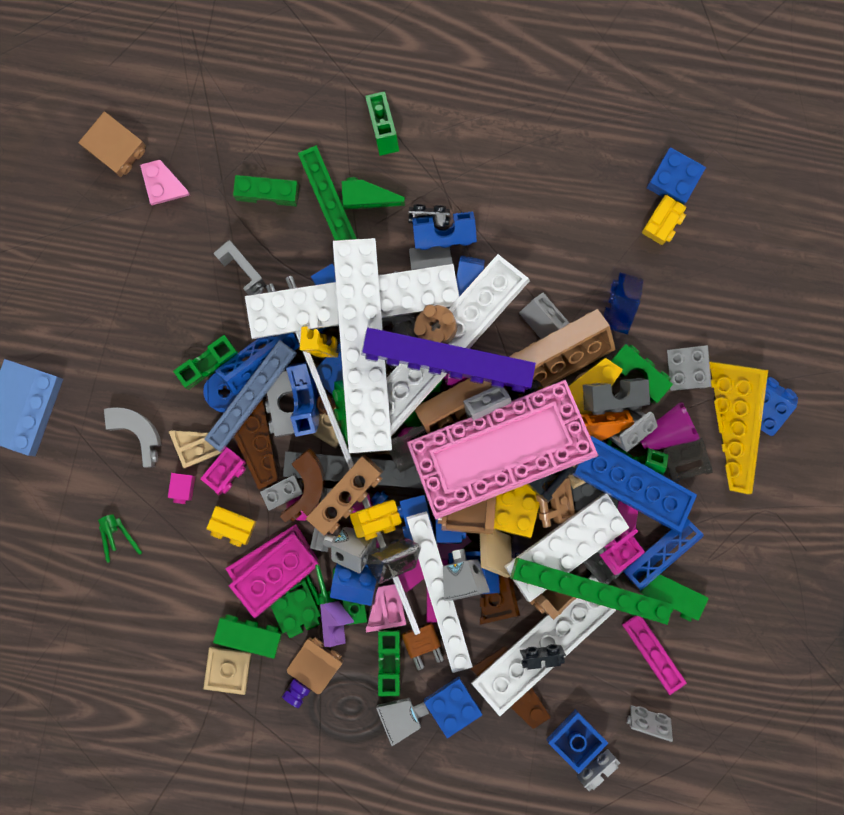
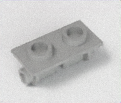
[260,475,304,510]
[577,749,620,791]

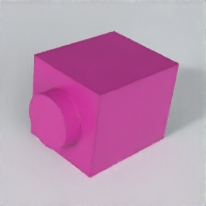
[168,473,195,504]

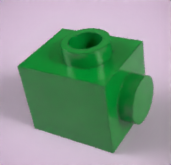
[343,600,368,625]

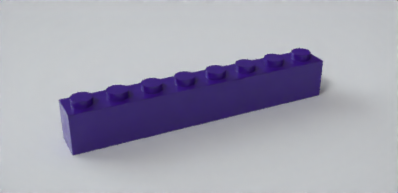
[361,327,536,392]

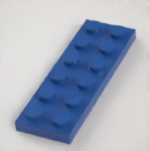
[572,436,697,532]

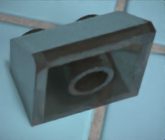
[367,538,421,584]

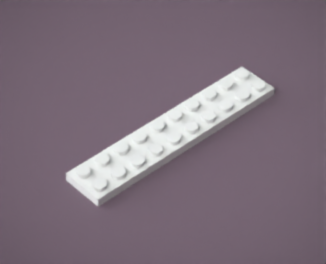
[333,238,392,453]
[386,254,530,436]
[245,264,460,339]

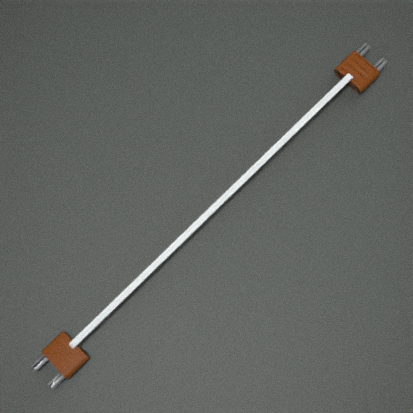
[266,276,444,670]

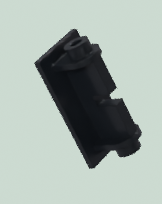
[408,204,450,227]
[520,644,566,670]

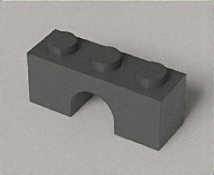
[583,378,650,415]

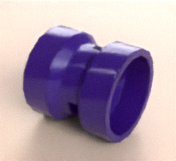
[282,679,311,708]

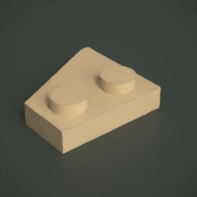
[169,430,223,469]

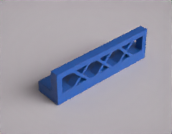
[215,333,300,395]
[623,518,704,591]

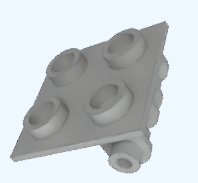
[667,345,712,391]
[626,705,673,742]

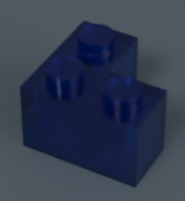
[603,272,643,335]

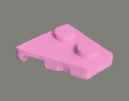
[140,160,190,205]
[366,584,406,632]

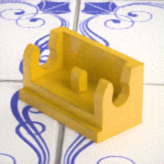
[299,327,338,358]

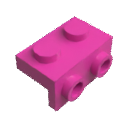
[201,447,246,495]
[600,528,645,575]

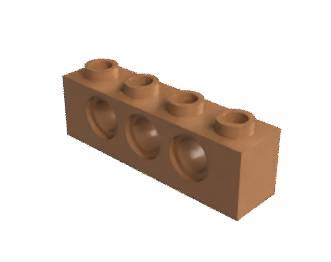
[306,455,384,536]

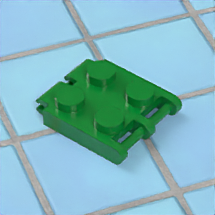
[271,578,321,638]

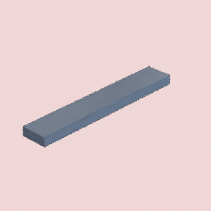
[204,340,297,452]

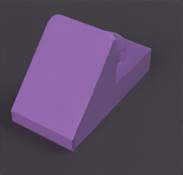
[320,601,354,647]

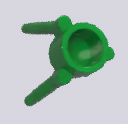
[98,514,142,563]
[305,564,339,610]

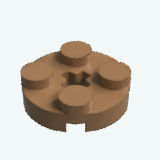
[414,305,457,344]

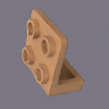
[524,589,577,620]
[287,637,344,694]

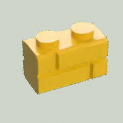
[642,195,686,245]
[350,500,402,540]
[207,506,257,547]

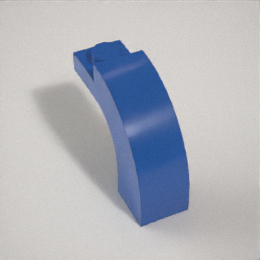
[286,362,320,437]

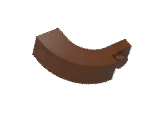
[280,448,325,522]

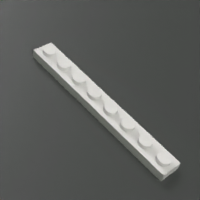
[406,511,472,673]

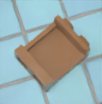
[78,111,146,177]
[438,496,496,535]

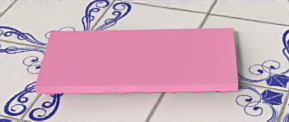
[407,380,598,519]

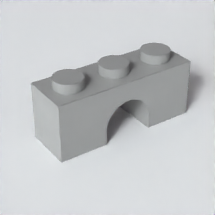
[265,371,295,437]

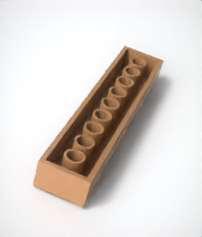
[415,309,616,434]

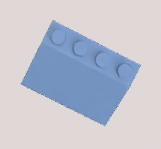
[0,359,63,457]

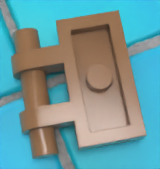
[536,477,575,528]

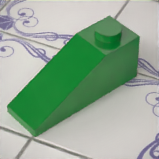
[365,91,399,156]
[342,177,405,210]

